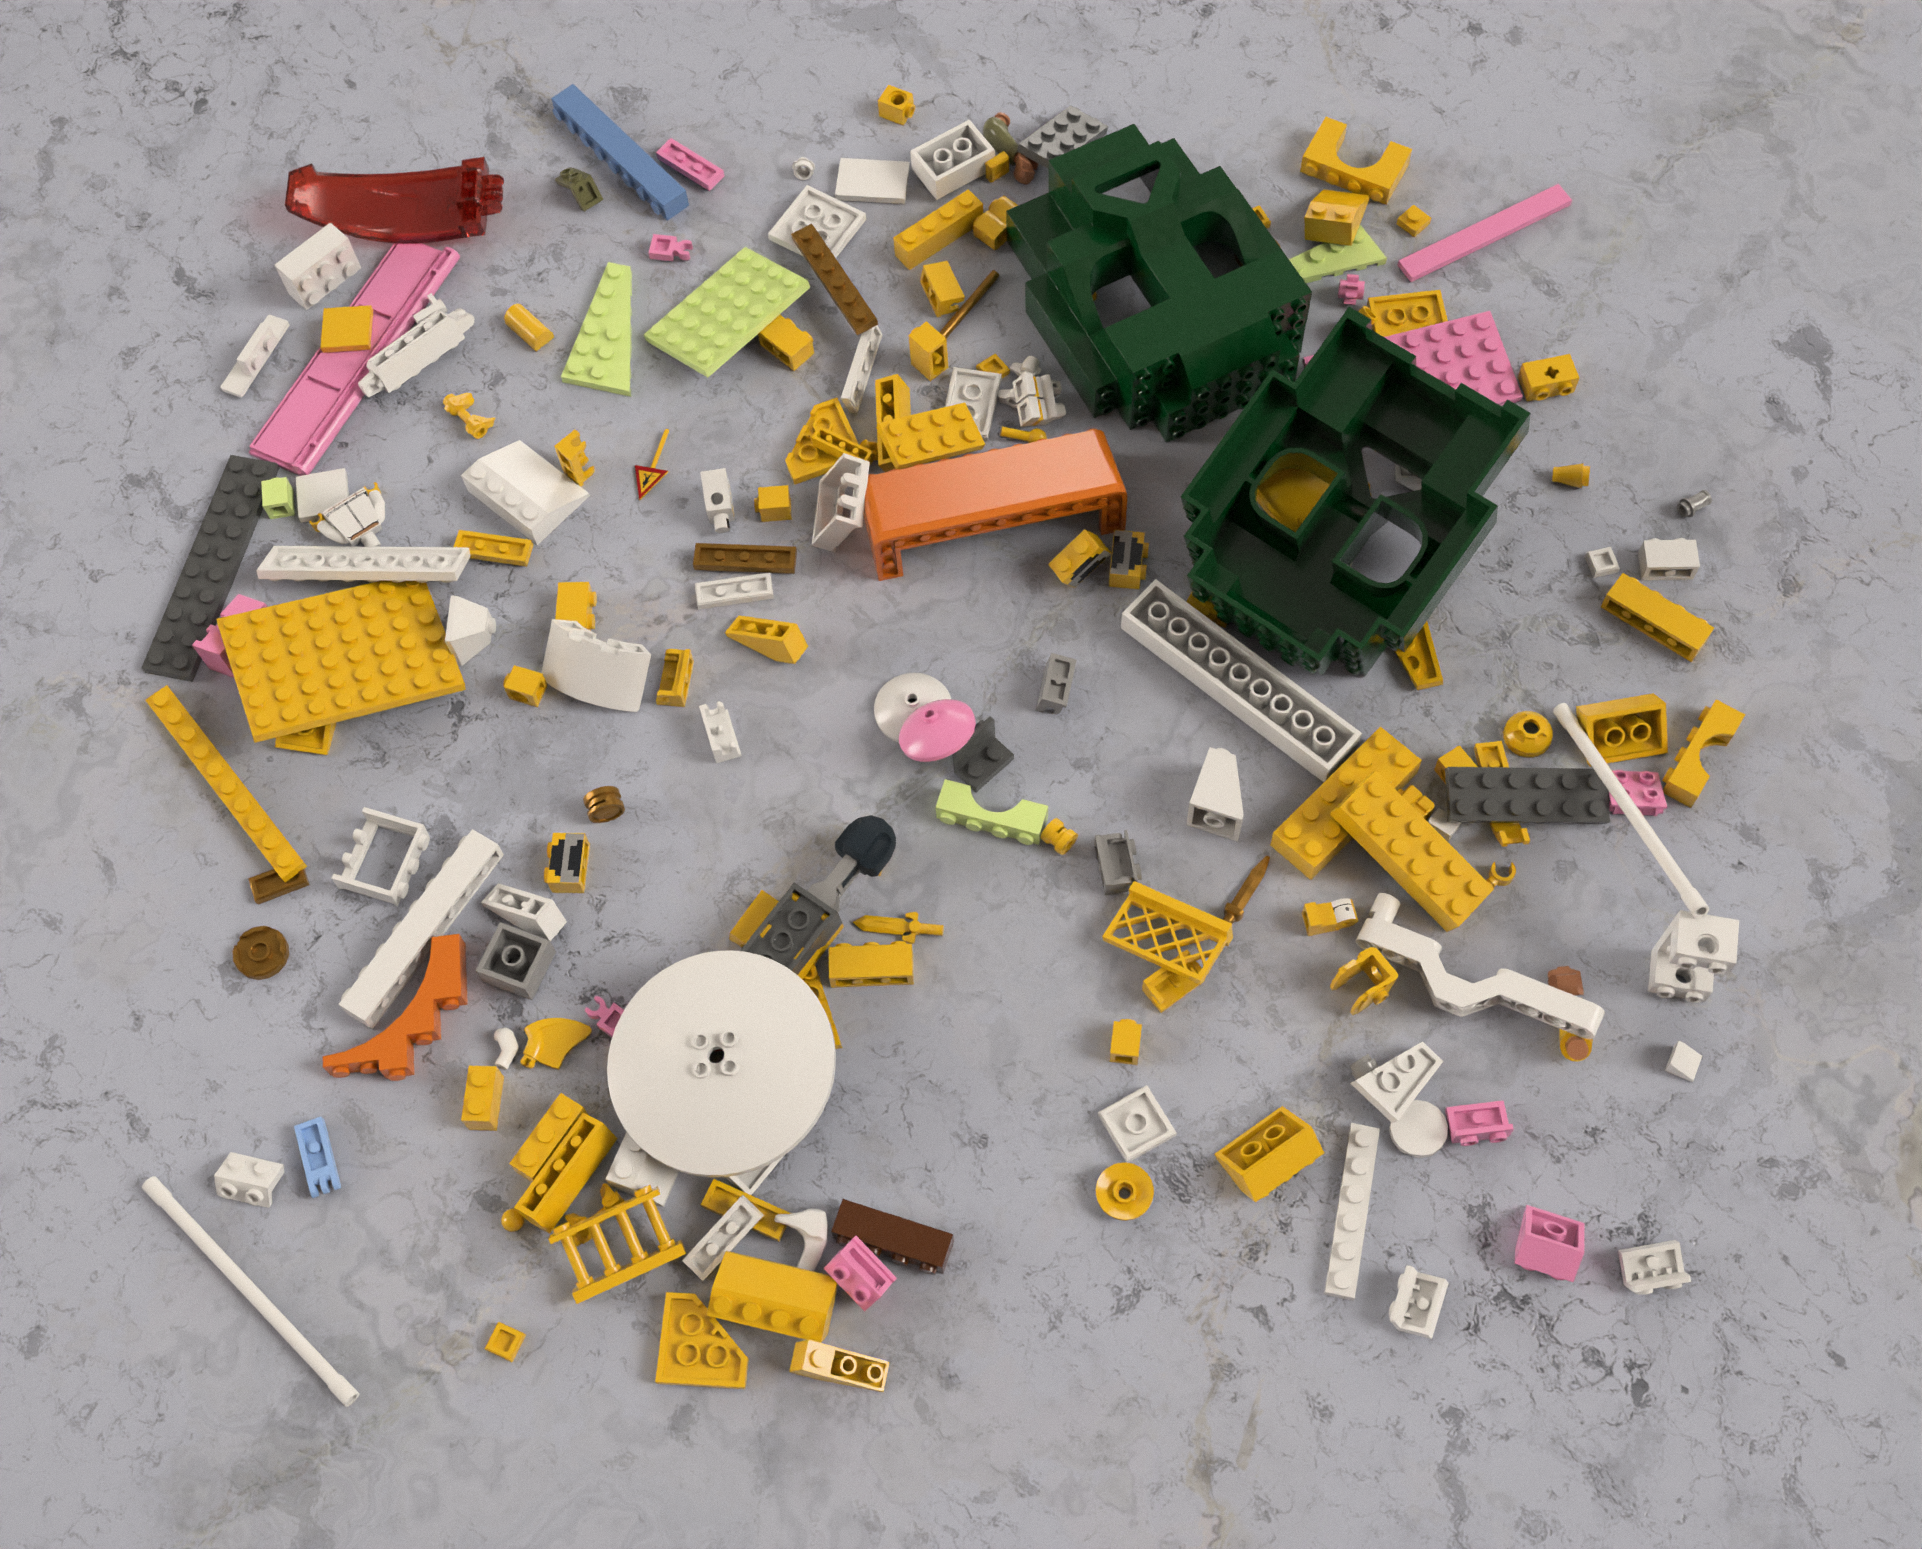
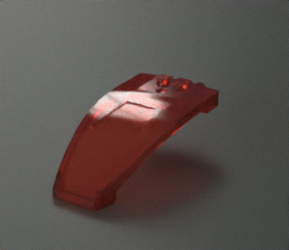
[285,157,504,244]

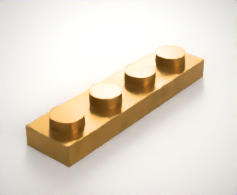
[693,543,797,574]

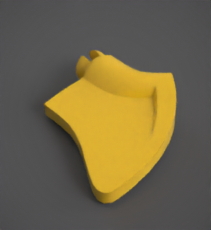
[520,1018,592,1070]

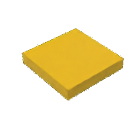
[320,305,373,353]

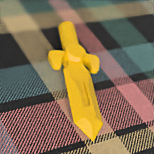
[853,912,944,944]

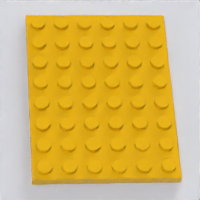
[216,580,466,743]

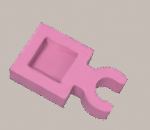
[648,234,693,261]
[585,996,624,1037]

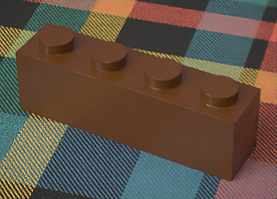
[831,1199,954,1275]

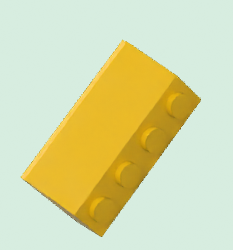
[706,1251,838,1343]

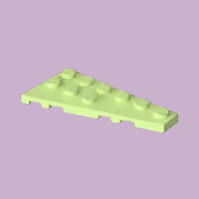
[561,262,632,397]

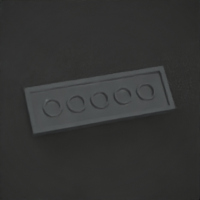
[1445,767,1610,824]

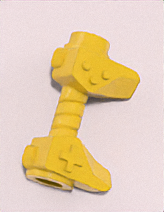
[443,392,495,439]
[565,1183,624,1247]

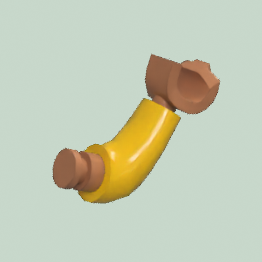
[1547,966,1593,1062]

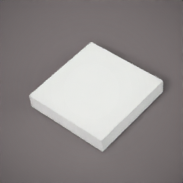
[295,468,349,523]
[1098,1085,1177,1163]

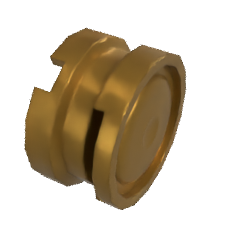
[583,786,625,823]

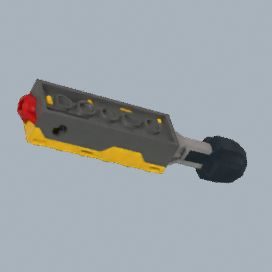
[713,815,896,1052]

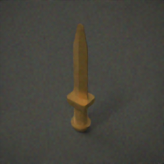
[1222,856,1270,924]

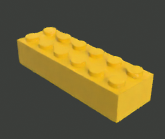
[1270,726,1422,880]
[1330,771,1494,932]

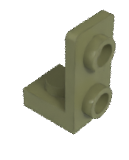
[555,167,604,212]

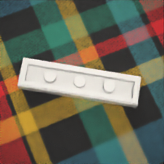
[841,325,883,413]

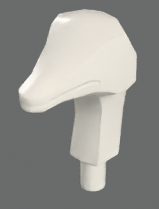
[774,1208,829,1271]

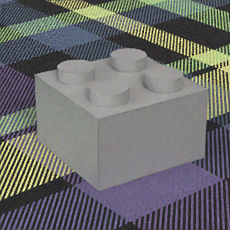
[475,922,556,1000]

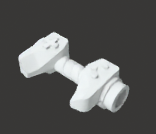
[998,356,1041,408]

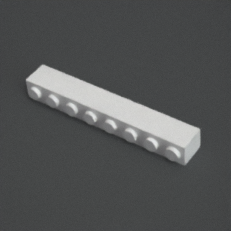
[339,829,504,1029]

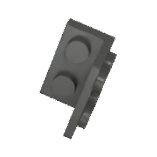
[952,716,1014,793]

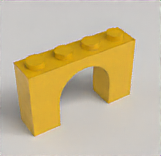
[1300,117,1412,205]

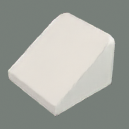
[1427,808,1462,842]
[1665,1040,1702,1082]

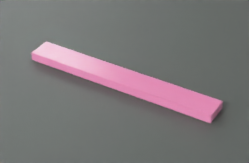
[1398,184,1572,282]

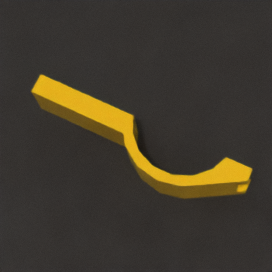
[1474,741,1530,847]

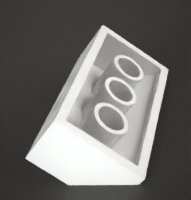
[606,1132,679,1207]

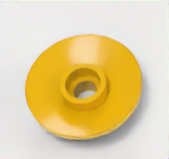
[1096,1162,1154,1221]

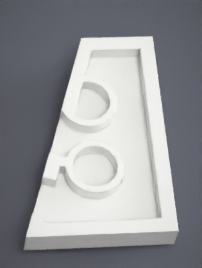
[1350,1042,1443,1123]

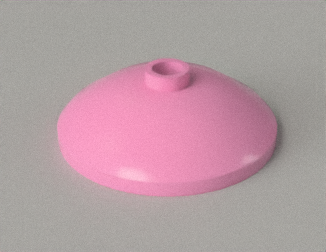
[899,699,976,762]

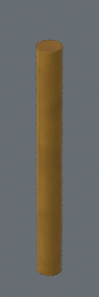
[939,270,999,339]

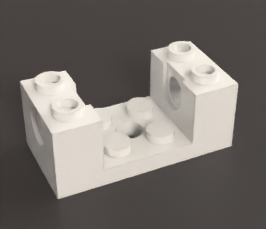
[1648,910,1739,1003]

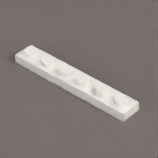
[1324,1123,1380,1301]

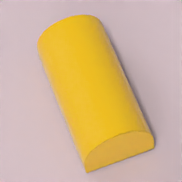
[504,303,554,351]

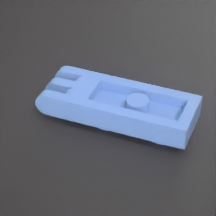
[294,1117,341,1198]

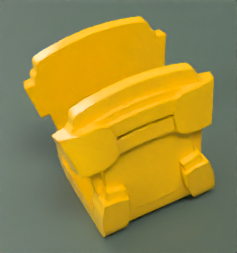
[1330,947,1398,1015]

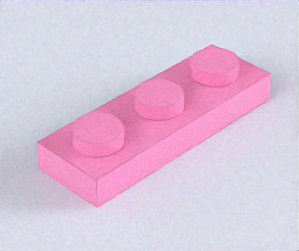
[656,138,724,191]

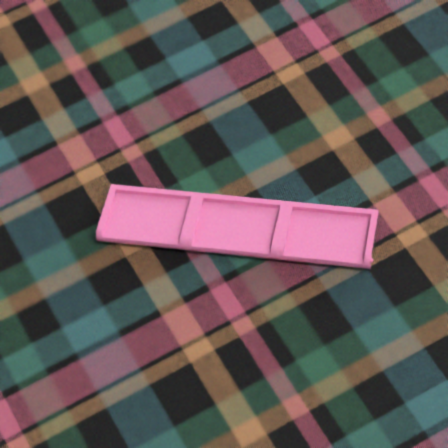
[249,236,460,476]

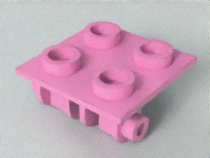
[1609,770,1667,816]

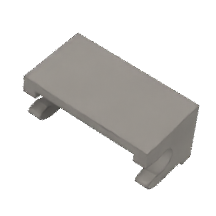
[1036,653,1076,715]

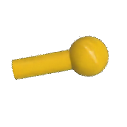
[1000,426,1047,443]
[501,1208,524,1232]

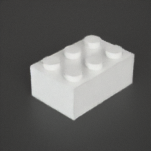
[910,120,995,200]
[275,223,361,310]

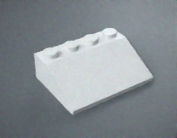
[461,440,590,545]

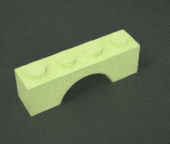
[935,779,1048,845]

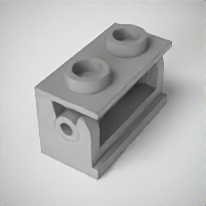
[1094,830,1142,895]

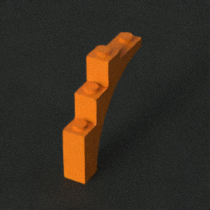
[323,934,468,1081]

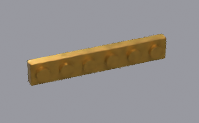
[791,223,878,335]

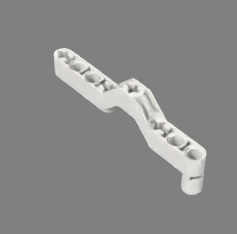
[1355,893,1605,1039]

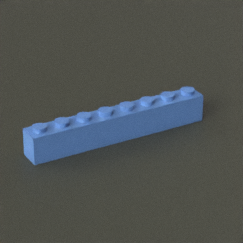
[551,84,689,221]

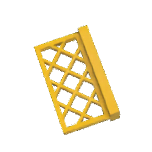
[1102,881,1233,985]

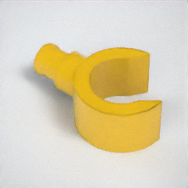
[1486,862,1516,888]

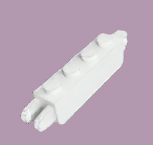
[358,308,475,397]

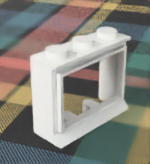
[812,453,870,553]
[331,807,430,906]

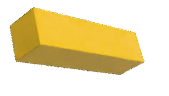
[812,426,874,466]

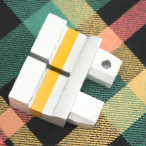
[1012,373,1066,427]

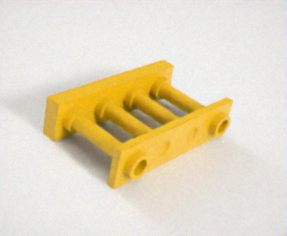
[548,1185,686,1304]

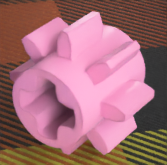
[1338,274,1365,305]

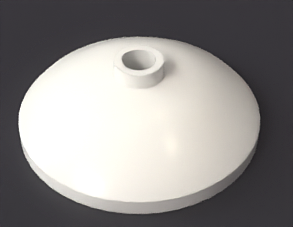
[874,673,951,743]

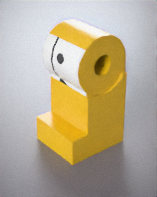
[1302,898,1358,936]

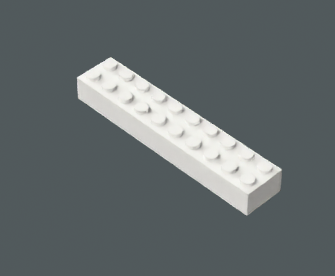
[1121,579,1362,782]

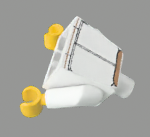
[309,482,385,547]

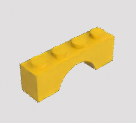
[1662,699,1746,808]

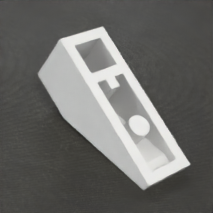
[481,883,567,941]

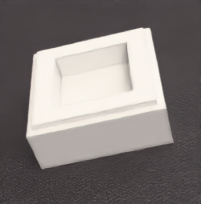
[1585,547,1620,578]

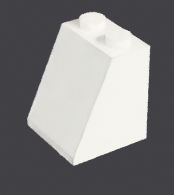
[1186,747,1244,842]

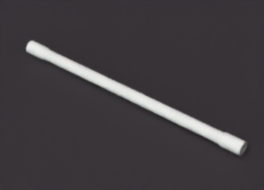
[1553,703,1709,918]
[142,1176,359,1407]

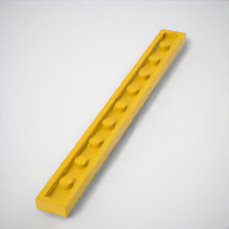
[145,685,307,882]

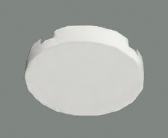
[1389,1100,1448,1158]

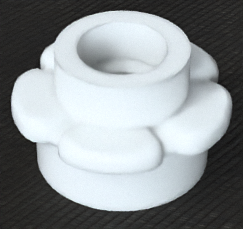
[792,157,815,180]

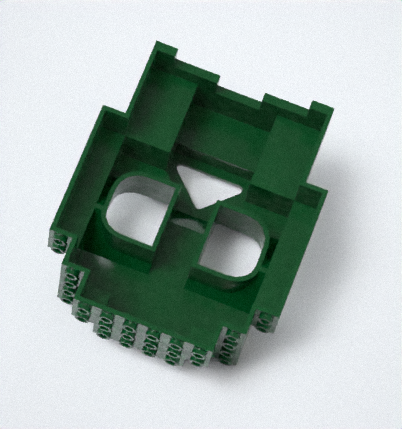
[1006,124,1312,442]
[1180,307,1531,677]

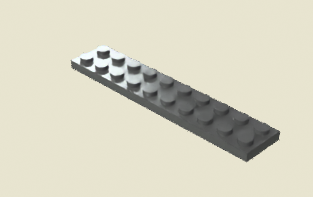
[141,455,280,682]

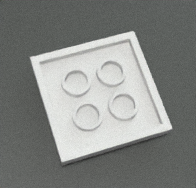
[768,185,866,258]

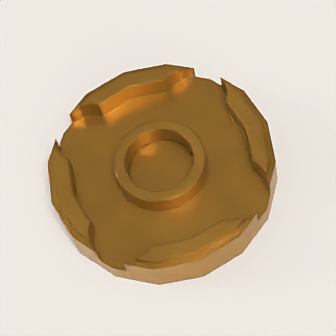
[233,926,289,980]

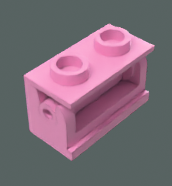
[823,1236,897,1312]

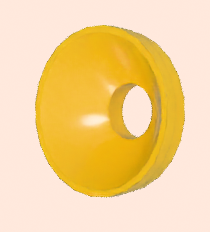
[1503,711,1553,758]

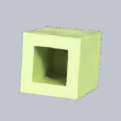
[261,477,295,519]

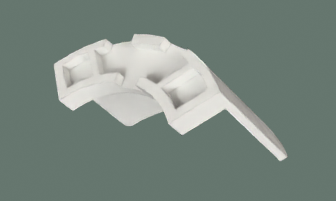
[541,619,651,712]

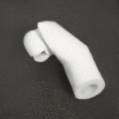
[494,1028,518,1070]

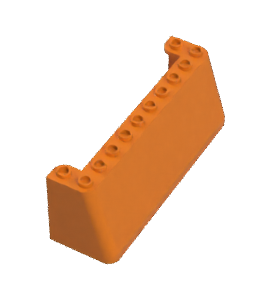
[864,428,1128,581]

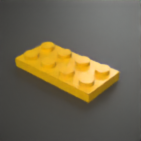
[876,402,985,469]

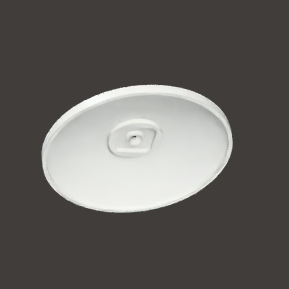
[607,950,836,1177]

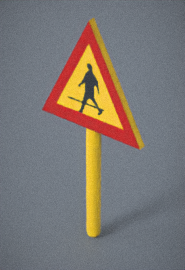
[635,429,669,500]

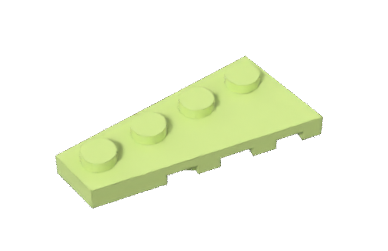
[1289,225,1387,283]

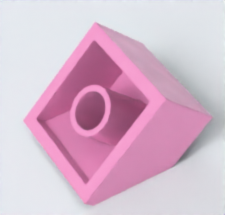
[1514,1205,1584,1282]

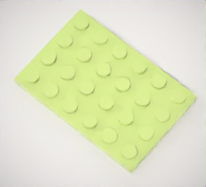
[644,247,810,378]

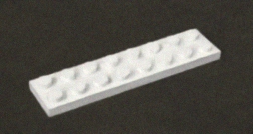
[256,546,471,583]

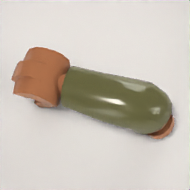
[983,112,1039,185]

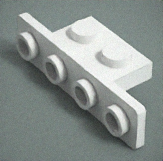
[221,315,290,398]

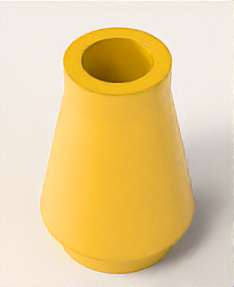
[1552,463,1590,489]

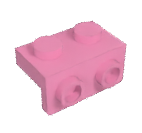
[1445,1100,1514,1146]

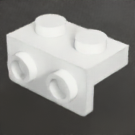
[214,1152,285,1208]
[1618,1240,1691,1295]
[1389,1265,1449,1339]

